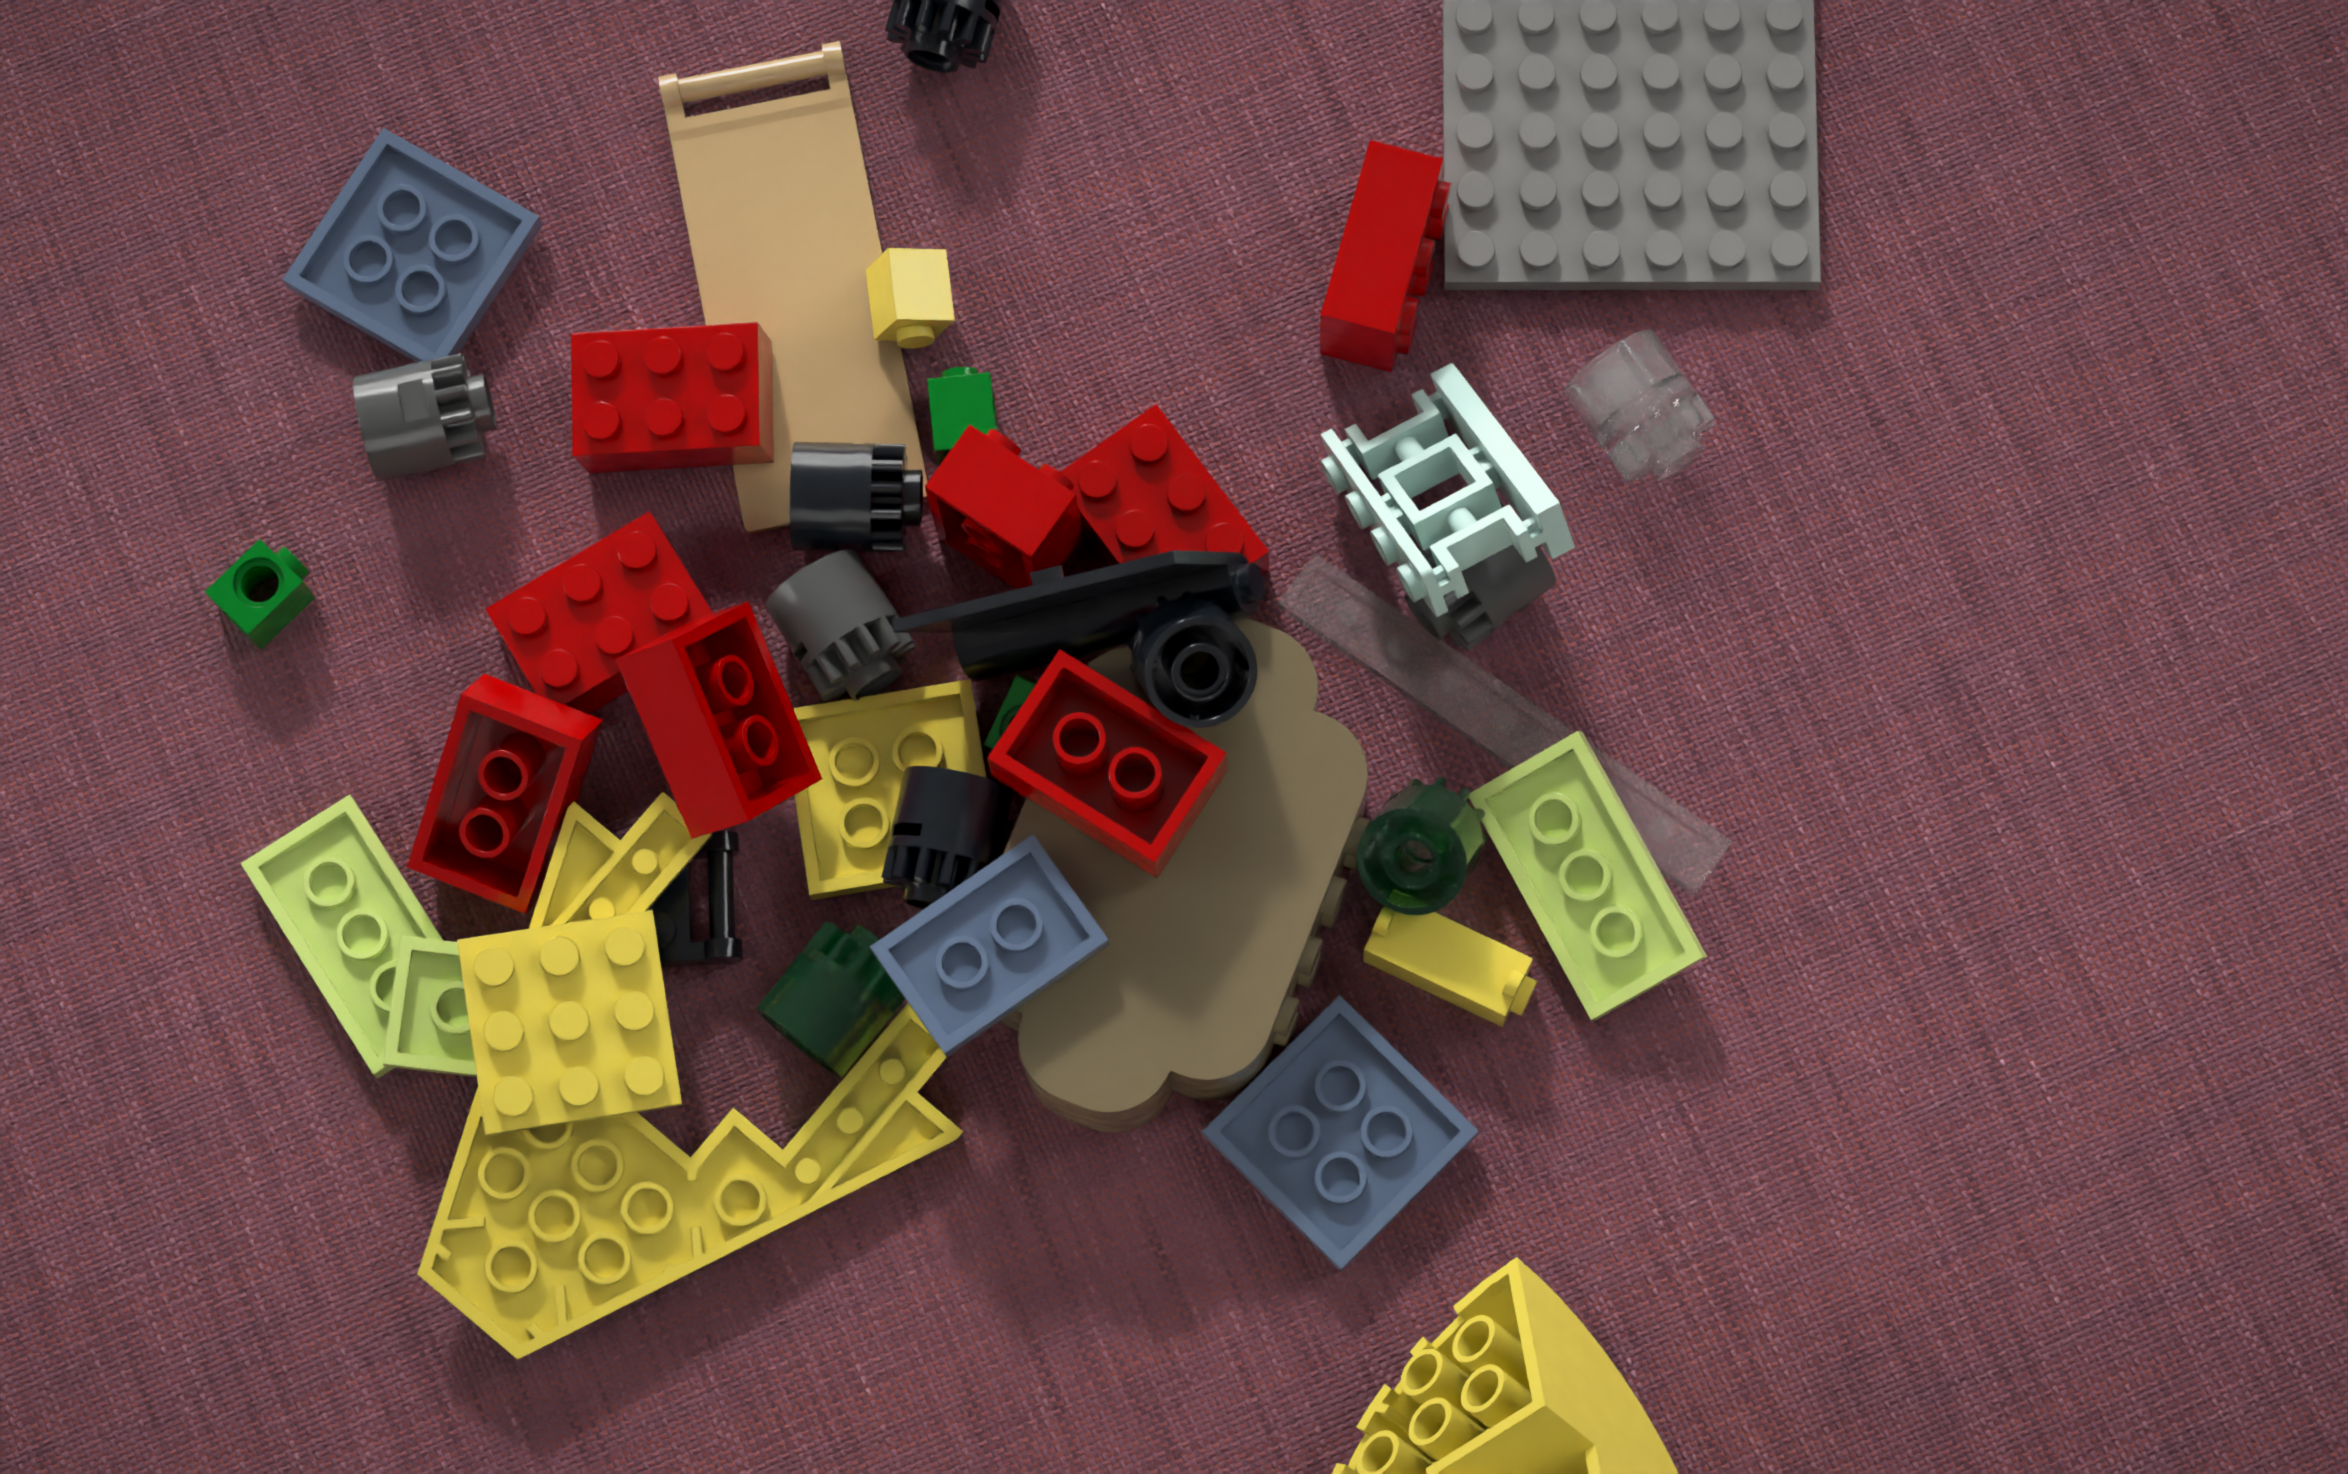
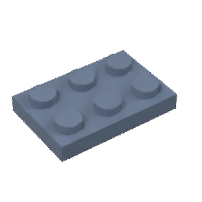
[870,834,1110,1058]

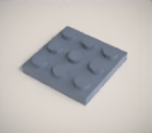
[282,128,543,363]
[1202,995,1479,1272]

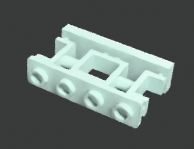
[1320,363,1575,617]

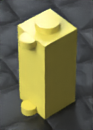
[1363,892,1538,1027]

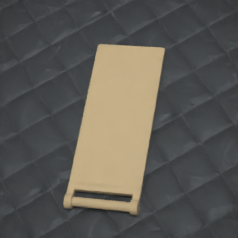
[658,41,928,534]

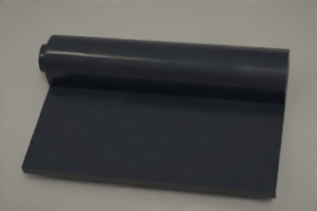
[892,550,1265,682]

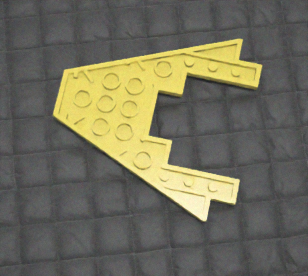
[417,792,963,1360]

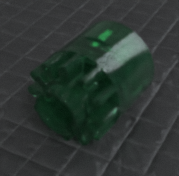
[1357,777,1488,915]
[755,921,906,1079]

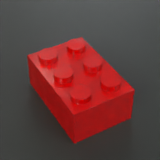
[1320,140,1452,372]
[571,322,774,473]
[1060,404,1269,576]
[925,424,1084,589]
[485,511,713,714]
[616,601,822,839]
[987,649,1228,879]
[407,674,603,914]

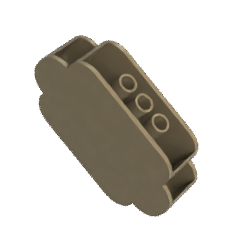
[1000,618,1370,1133]

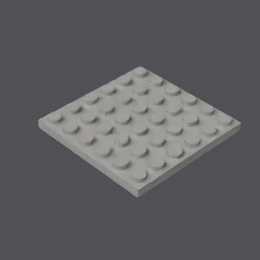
[1442,0,1821,290]

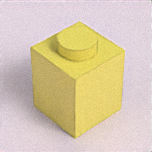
[866,248,955,349]

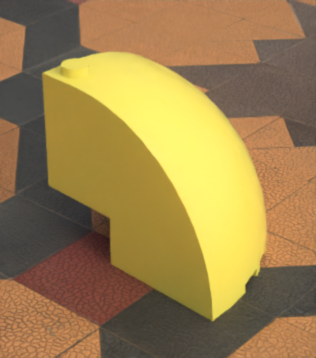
[1332,1257,1679,1474]

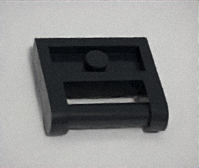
[647,831,743,967]

